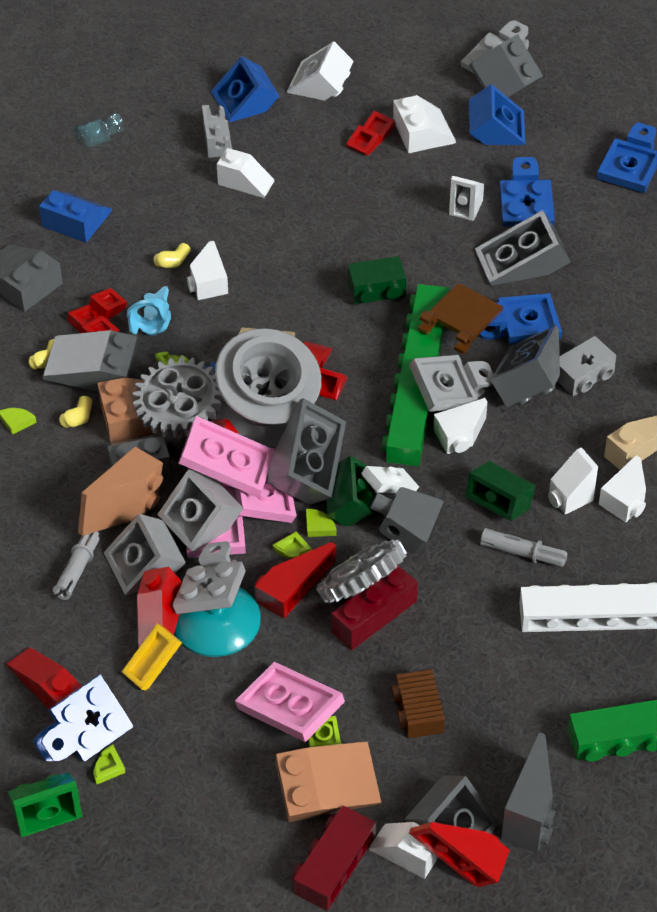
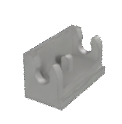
[202,105,232,158]

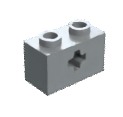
[557,336,616,396]

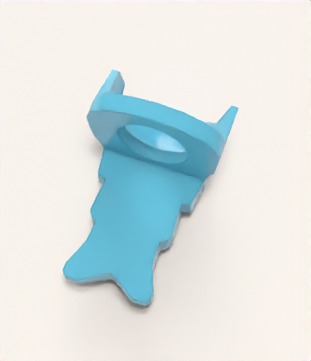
[127,286,171,336]

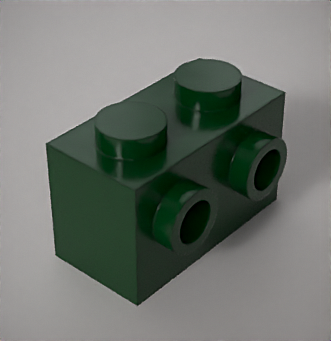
[348,256,407,305]
[327,455,373,526]
[465,461,536,521]

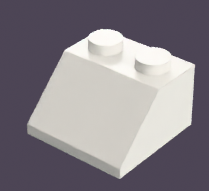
[287,41,353,101]
[393,96,456,153]

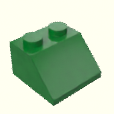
[8,772,82,838]

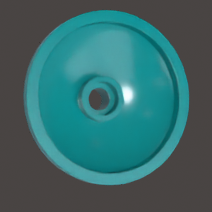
[174,587,261,657]

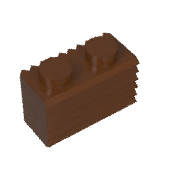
[391,669,445,739]

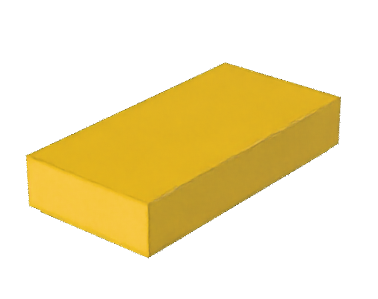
[122,624,182,691]

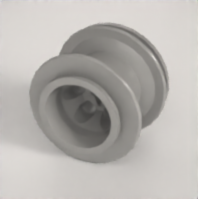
[211,328,321,448]

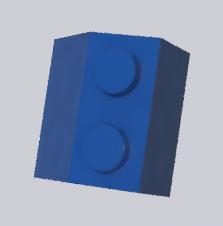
[211,56,279,122]
[469,84,525,145]
[39,190,112,243]

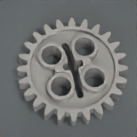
[133,357,225,438]
[316,539,407,603]

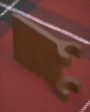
[418,283,504,354]

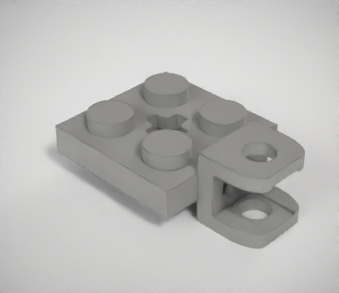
[461,20,529,73]
[409,355,494,412]
[173,541,246,614]

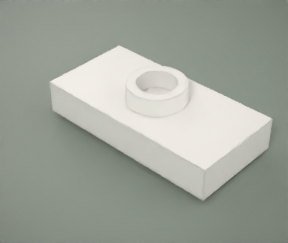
[361,466,419,494]

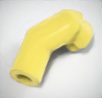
[154,243,191,268]
[29,339,54,370]
[59,396,93,428]

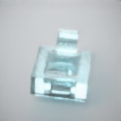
[78,114,124,148]

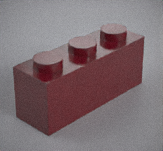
[331,564,418,651]
[291,805,376,911]

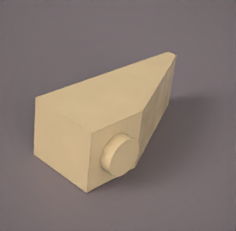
[604,416,657,470]

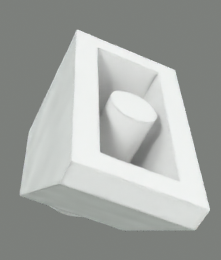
[217,148,274,198]
[449,176,484,221]
[187,241,228,300]
[433,398,487,454]
[548,447,598,514]
[599,455,646,522]
[369,822,438,879]

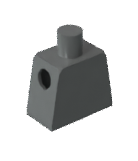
[370,487,444,555]

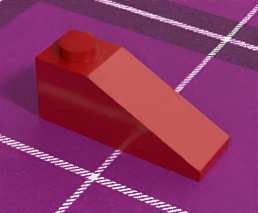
[254,542,336,619]
[137,566,182,648]
[6,647,82,709]
[409,822,510,887]

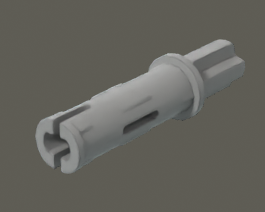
[481,528,567,567]
[53,531,99,600]

